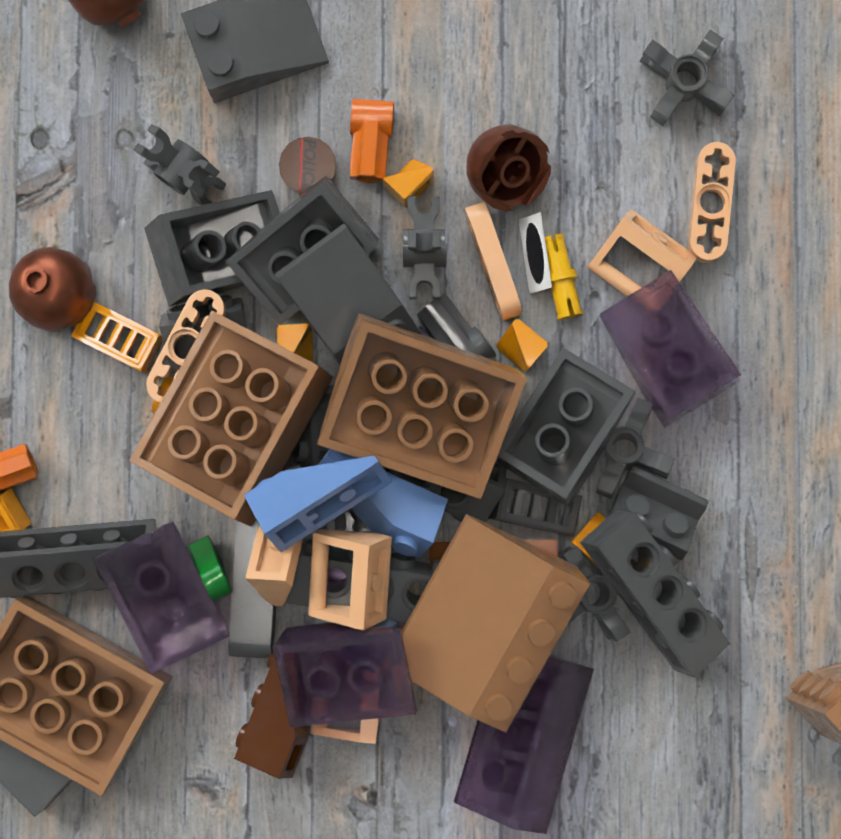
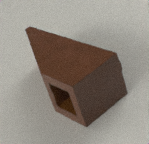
[234,638,308,779]

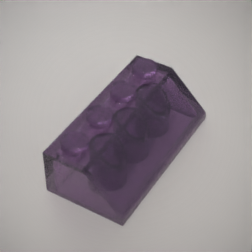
[454,655,594,834]

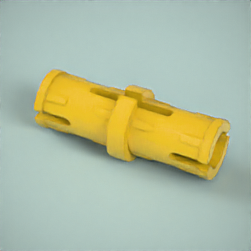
[545,234,583,321]

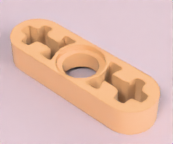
[687,142,736,263]
[464,201,523,321]
[146,289,226,403]

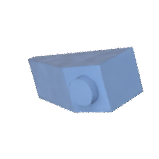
[319,449,448,558]
[244,455,392,552]

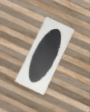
[519,212,552,294]

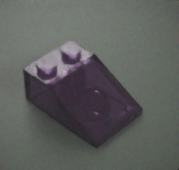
[599,270,741,428]
[94,521,229,674]
[272,623,417,727]

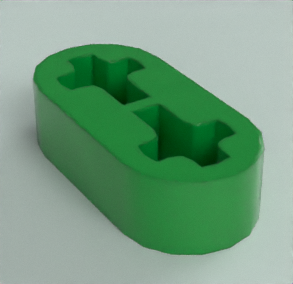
[189,535,233,601]

